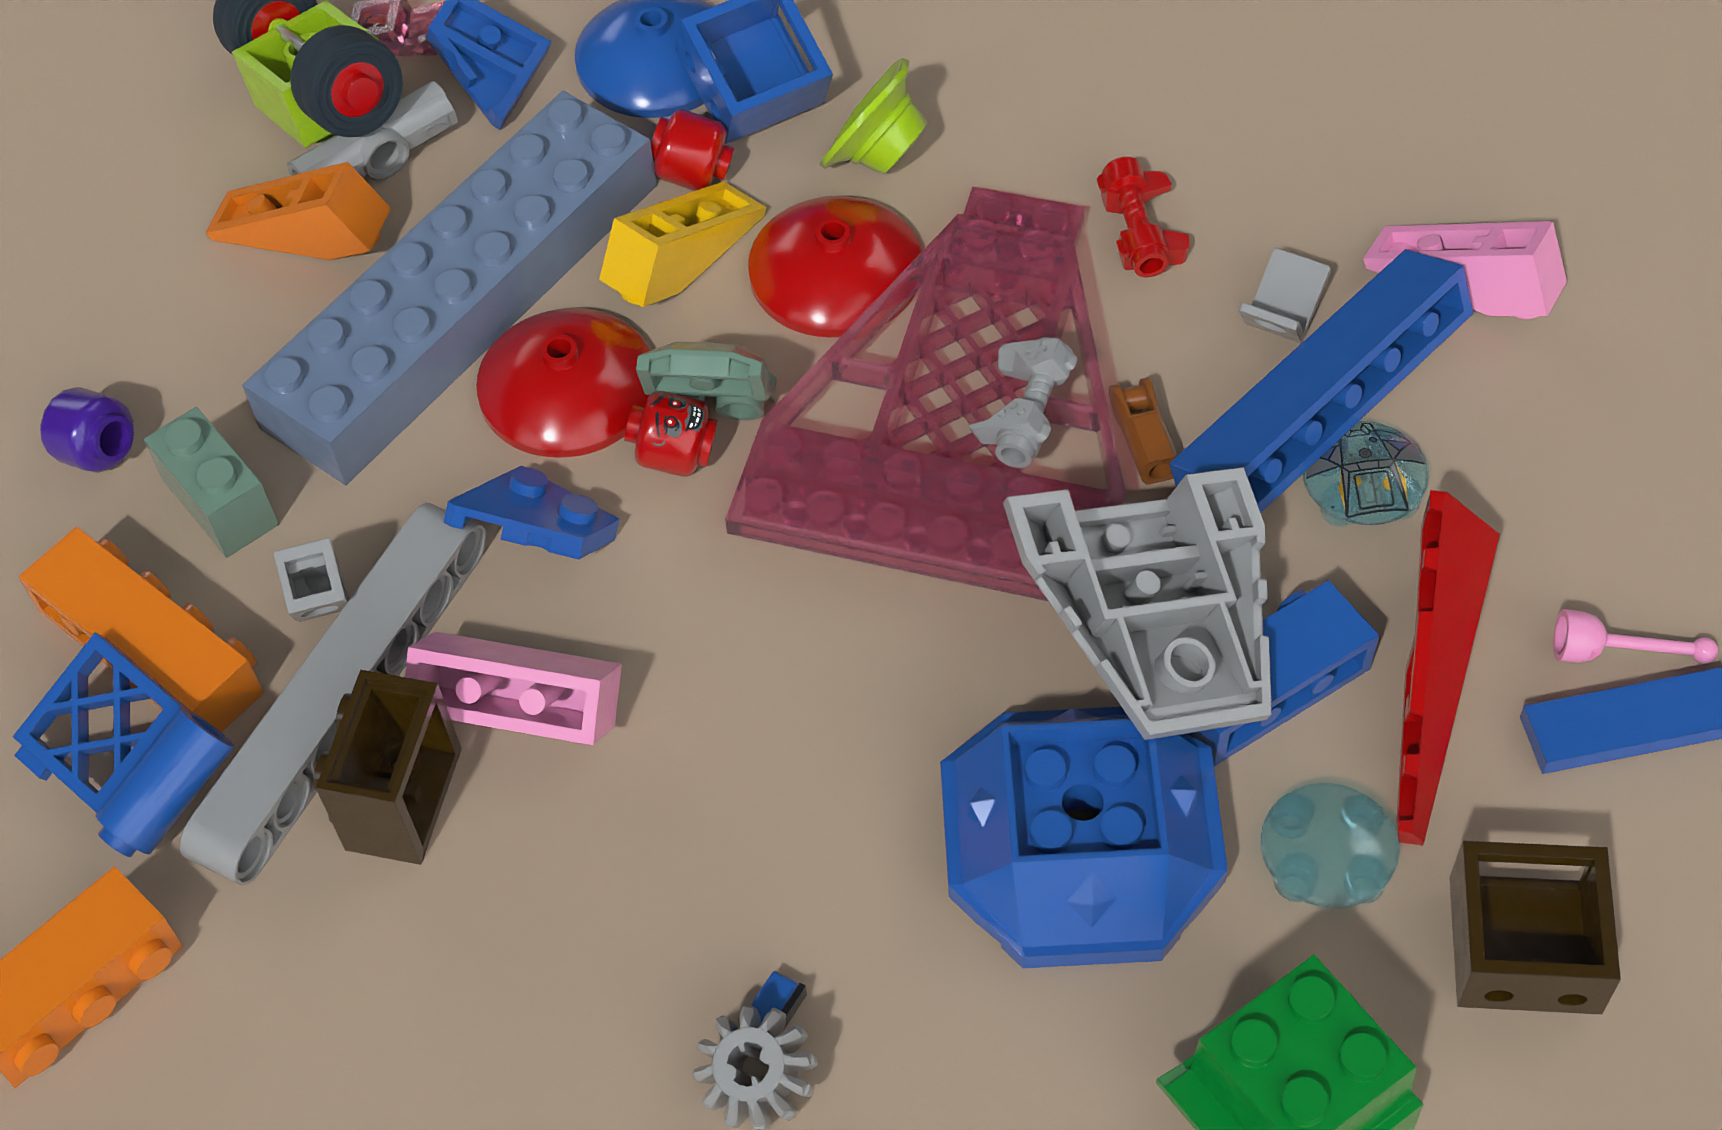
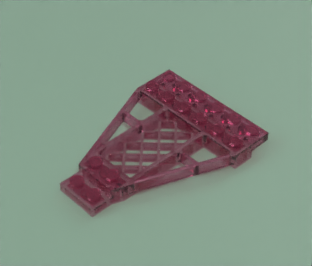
[725,186,1125,601]

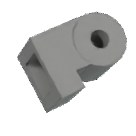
[273,537,349,622]

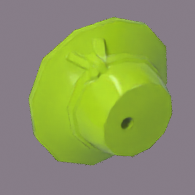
[819,58,927,174]

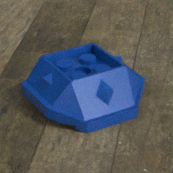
[940,706,1228,968]

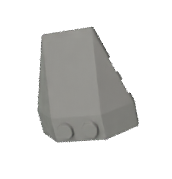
[1003,467,1272,740]

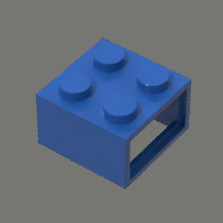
[676,0,833,144]

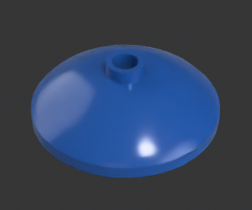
[575,0,713,118]

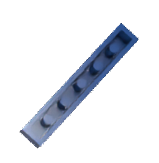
[1169,249,1473,513]

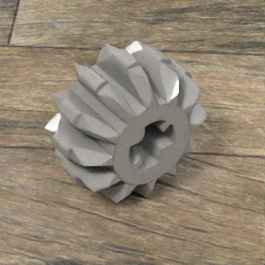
[693,1005,818,1130]

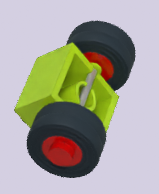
[213,0,403,148]

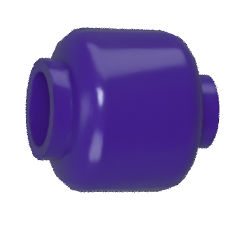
[40,387,134,473]

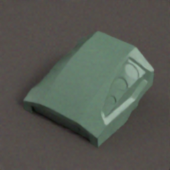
[636,341,777,421]

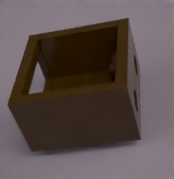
[313,669,462,865]
[1449,841,1621,1015]

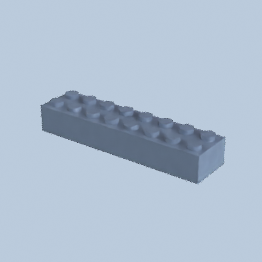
[242,91,657,486]

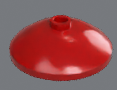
[748,196,922,338]
[476,308,650,458]

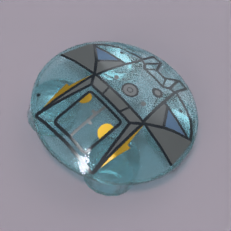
[1302,421,1429,527]

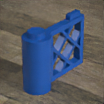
[12,632,235,857]

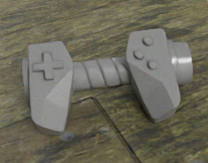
[968,337,1078,468]

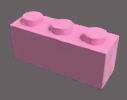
[405,632,622,745]

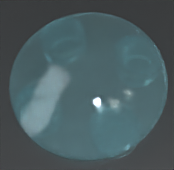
[1260,783,1399,908]

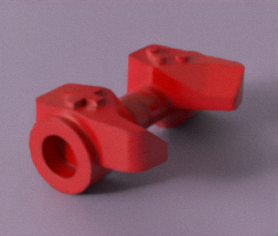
[1096,157,1190,278]

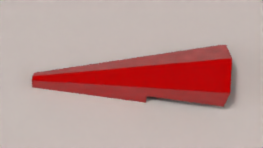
[1395,490,1500,846]

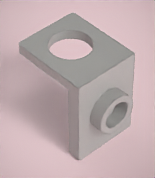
[1239,248,1331,343]

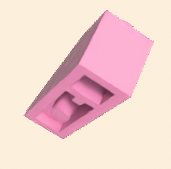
[1363,221,1567,319]

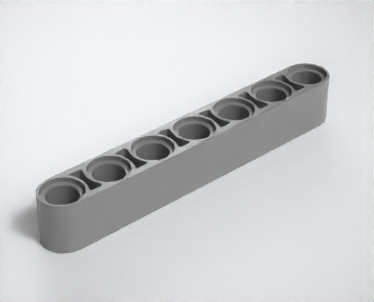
[180,503,486,885]

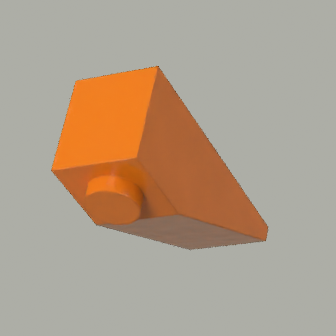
[205,162,391,260]

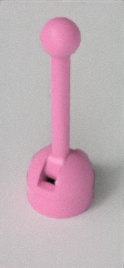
[1553,609,1718,663]

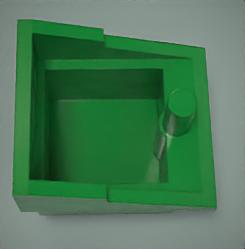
[1156,954,1424,1130]

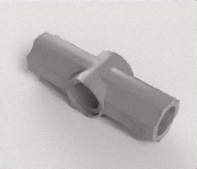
[287,81,458,180]

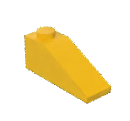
[599,181,767,307]

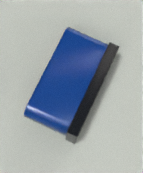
[739,971,807,1030]

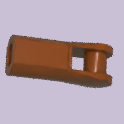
[1109,377,1178,485]

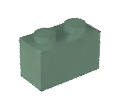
[144,406,279,558]

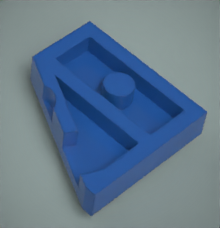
[426,0,551,130]
[443,465,620,560]

